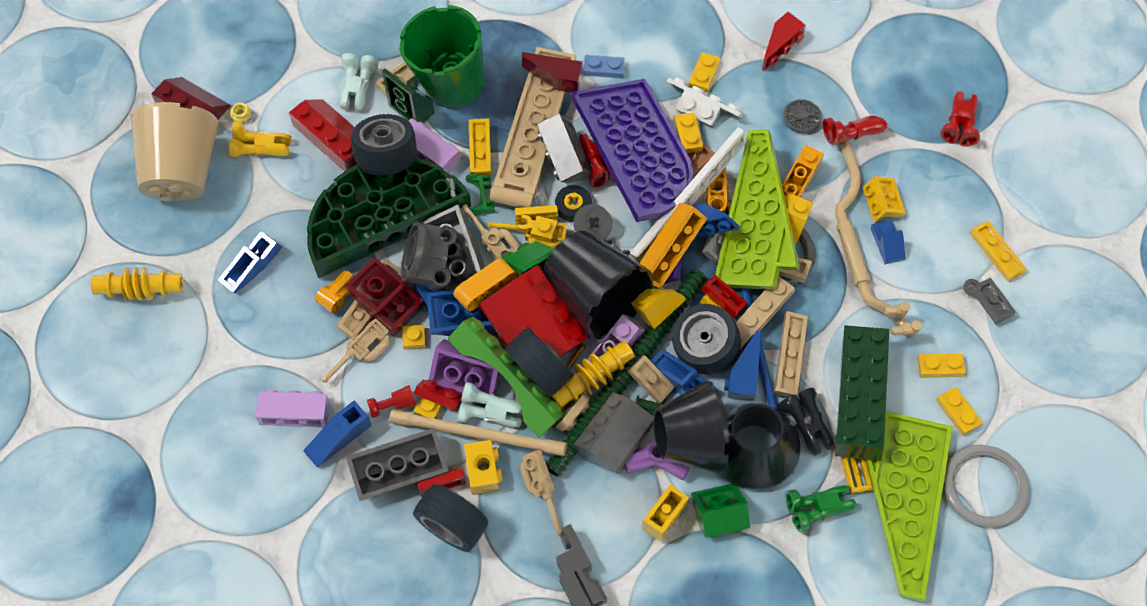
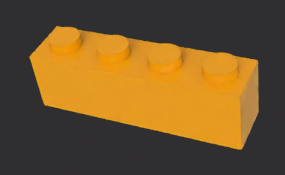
[640,203,707,289]

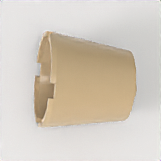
[131,102,218,201]

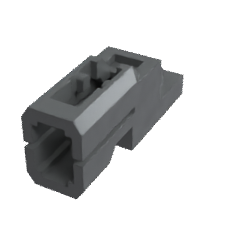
[556,524,607,606]

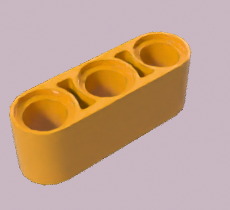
[706,167,727,213]
[453,258,517,312]

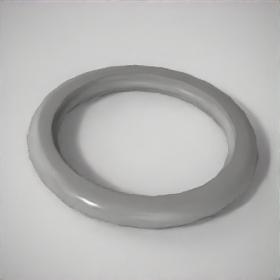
[943,445,1030,528]

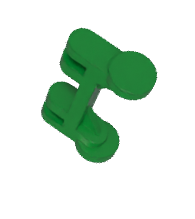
[465,174,495,216]

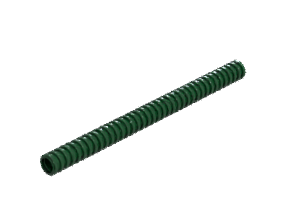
[546,269,707,477]

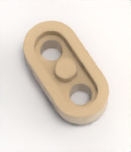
[554,393,590,432]

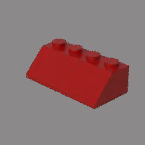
[289,99,357,171]

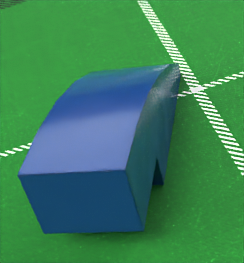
[218,231,283,293]
[651,349,716,395]

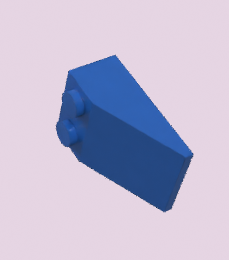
[426,289,498,336]

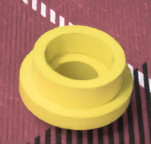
[230,103,251,122]

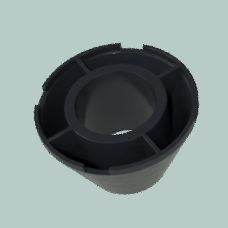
[654,381,729,474]
[720,403,801,490]

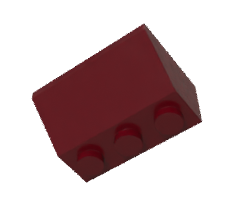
[151,77,230,120]

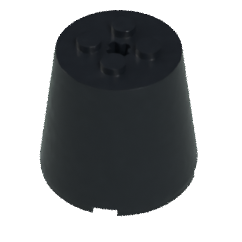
[543,231,653,340]

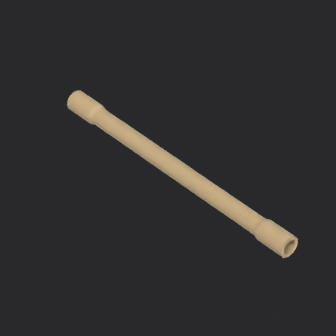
[389,409,567,456]

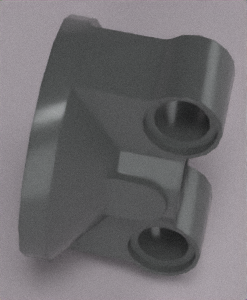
[401,222,457,292]

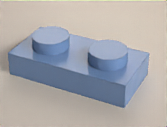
[583,55,625,79]

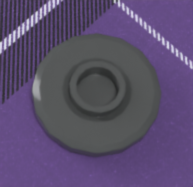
[783,99,822,133]

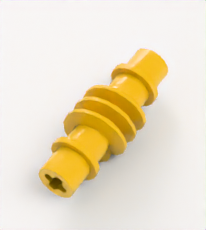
[91,267,184,301]
[552,340,635,407]

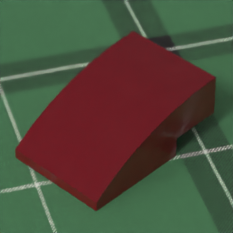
[345,257,424,337]

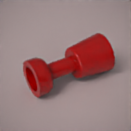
[367,385,416,419]

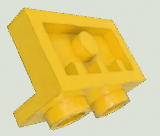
[863,176,906,222]

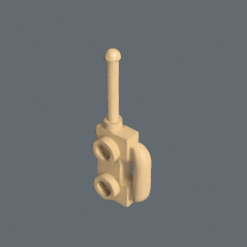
[461,204,520,260]
[321,318,390,383]
[520,450,562,535]

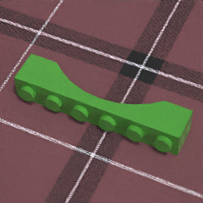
[448,316,565,438]

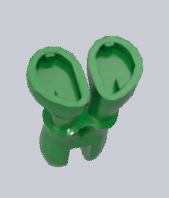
[785,485,857,533]

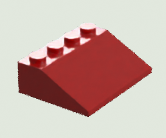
[479,265,588,358]

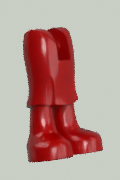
[941,91,980,147]
[822,116,887,145]
[579,133,615,188]

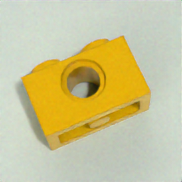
[464,440,502,495]
[642,484,689,542]

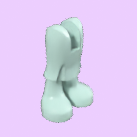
[340,53,379,111]
[457,382,522,427]

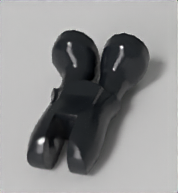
[777,388,835,456]

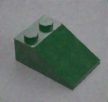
[382,68,434,123]

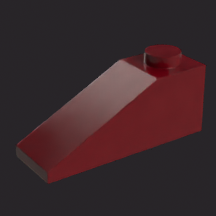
[521,52,583,93]

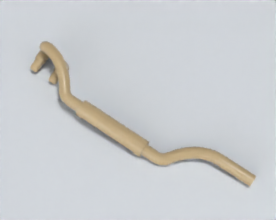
[835,141,922,338]

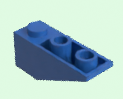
[692,203,741,238]
[303,400,372,468]

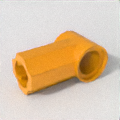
[315,270,354,314]

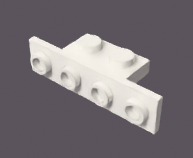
[667,77,743,126]

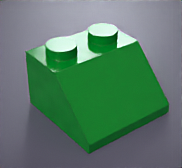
[501,241,554,277]
[691,484,751,538]

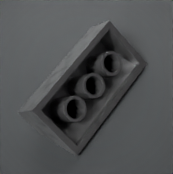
[421,205,485,291]
[346,428,449,501]

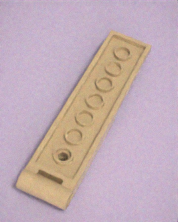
[489,47,576,208]

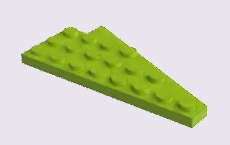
[715,129,799,290]
[866,411,953,602]

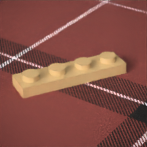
[335,258,401,340]
[736,276,795,355]
[774,311,808,397]

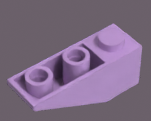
[582,315,646,367]

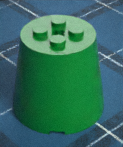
[399,5,485,108]

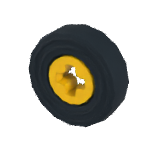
[555,185,592,222]

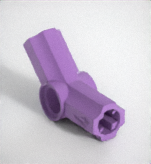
[624,441,691,480]

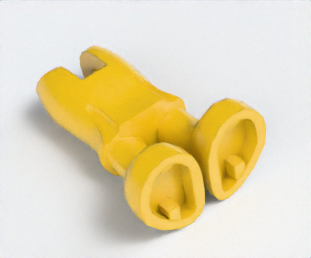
[229,121,292,158]

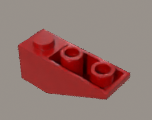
[762,11,806,71]

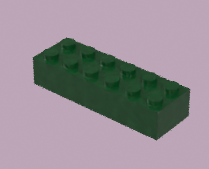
[835,325,889,461]

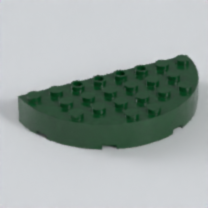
[307,158,471,279]

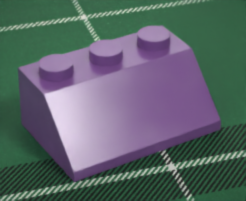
[429,339,502,406]

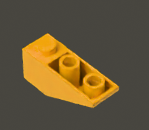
[782,144,824,197]

